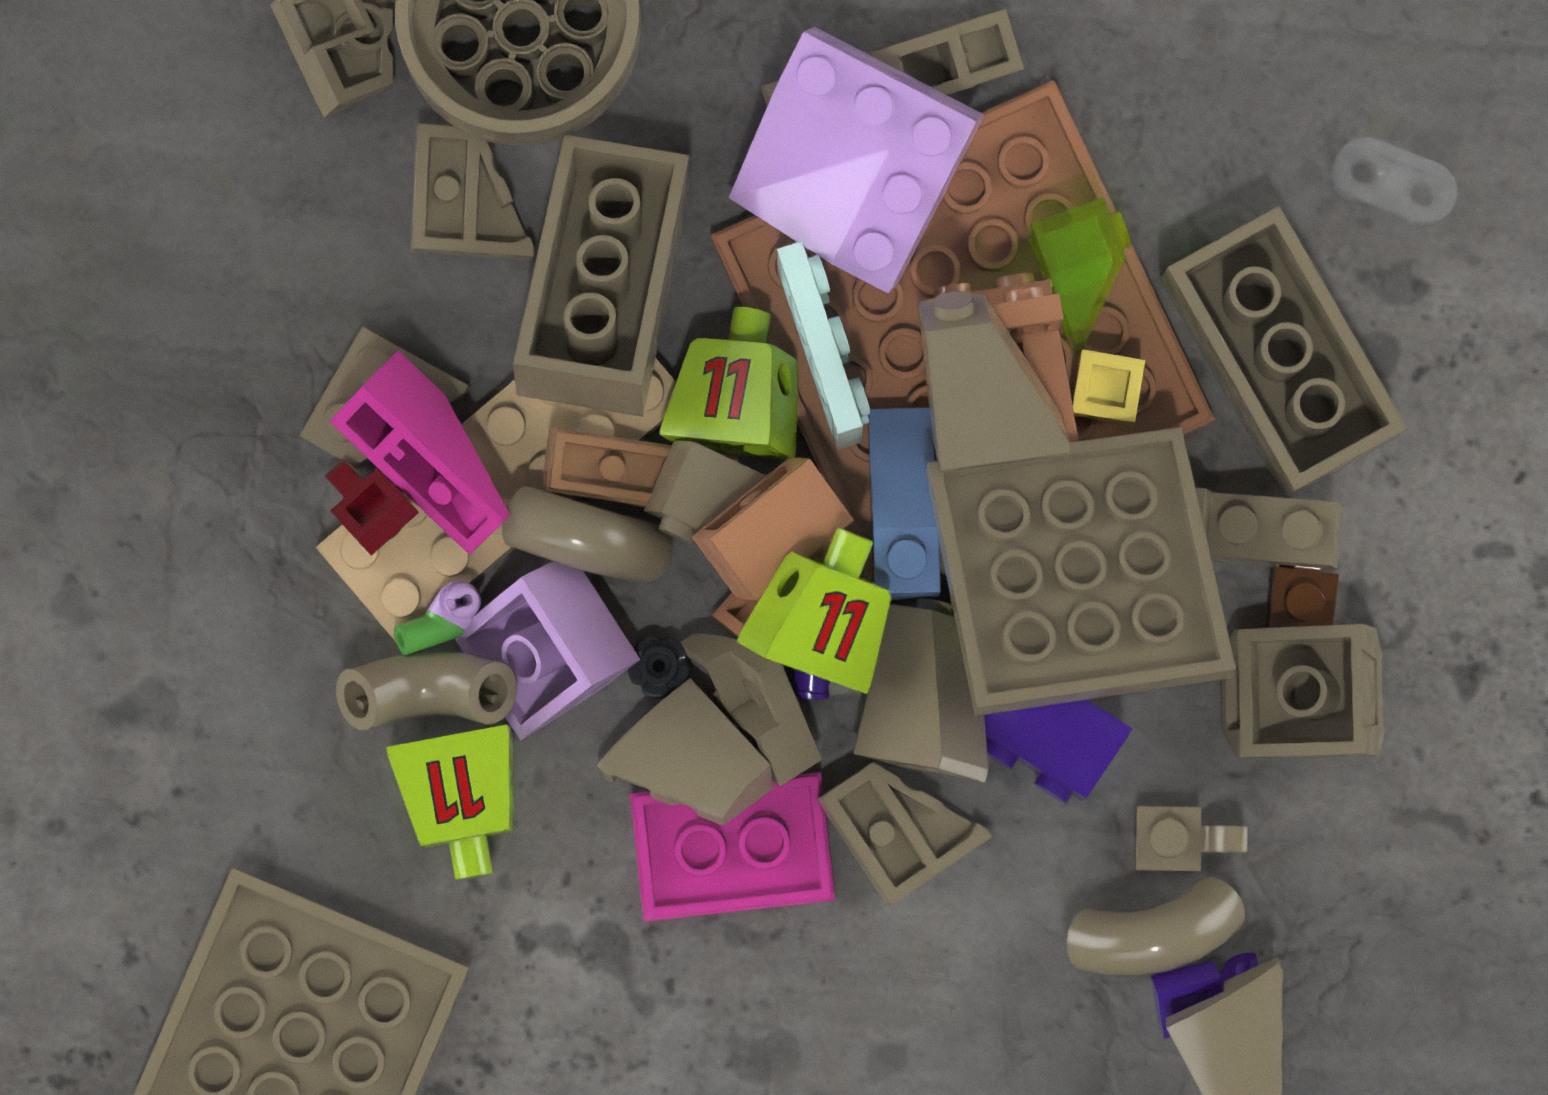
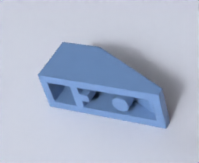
[868,407,940,600]

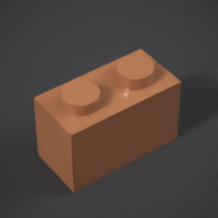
[691,458,854,601]

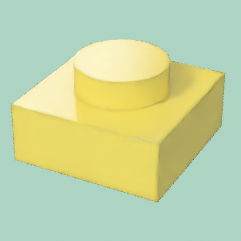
[1072,349,1145,426]

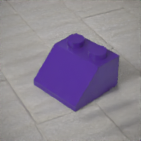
[984,700,1133,804]

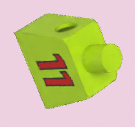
[659,307,798,460]
[737,527,891,694]
[386,724,514,880]

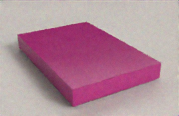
[630,772,835,922]

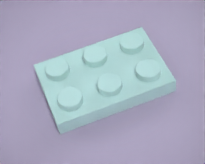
[777,241,871,451]

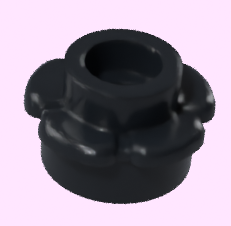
[627,635,690,698]

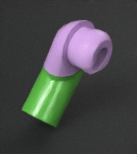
[394,580,481,656]

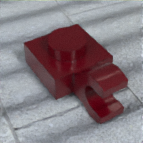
[325,459,419,556]

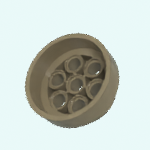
[395,0,642,146]

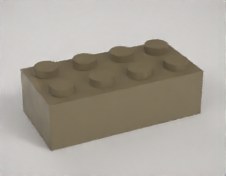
[513,134,690,417]
[1160,206,1407,498]

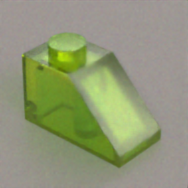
[1027,198,1131,353]

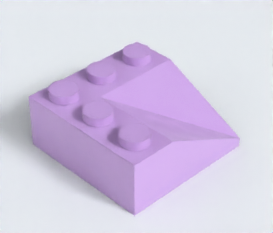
[729,27,984,294]

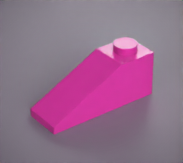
[329,350,510,555]

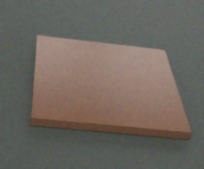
[710,80,1215,580]

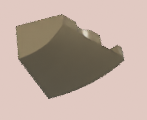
[270,0,393,118]
[597,678,773,826]

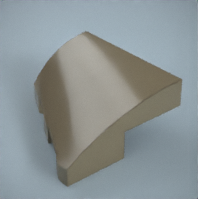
[681,634,822,787]
[1166,957,1283,1095]

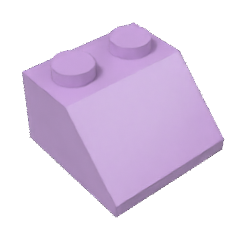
[455,562,640,741]

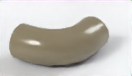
[502,486,673,583]
[336,651,517,730]
[1067,877,1245,976]

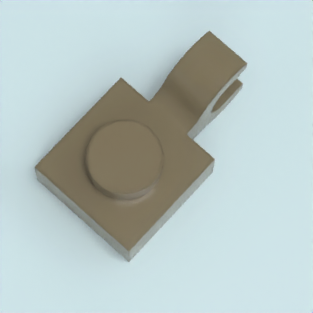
[1135,806,1247,872]

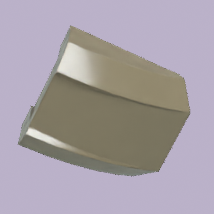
[1221,624,1385,758]

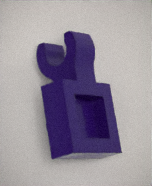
[1151,953,1258,1038]

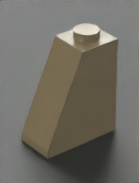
[918,291,1070,471]
[853,597,988,782]

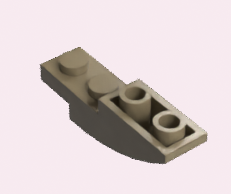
[761,8,1024,106]
[1195,488,1344,569]

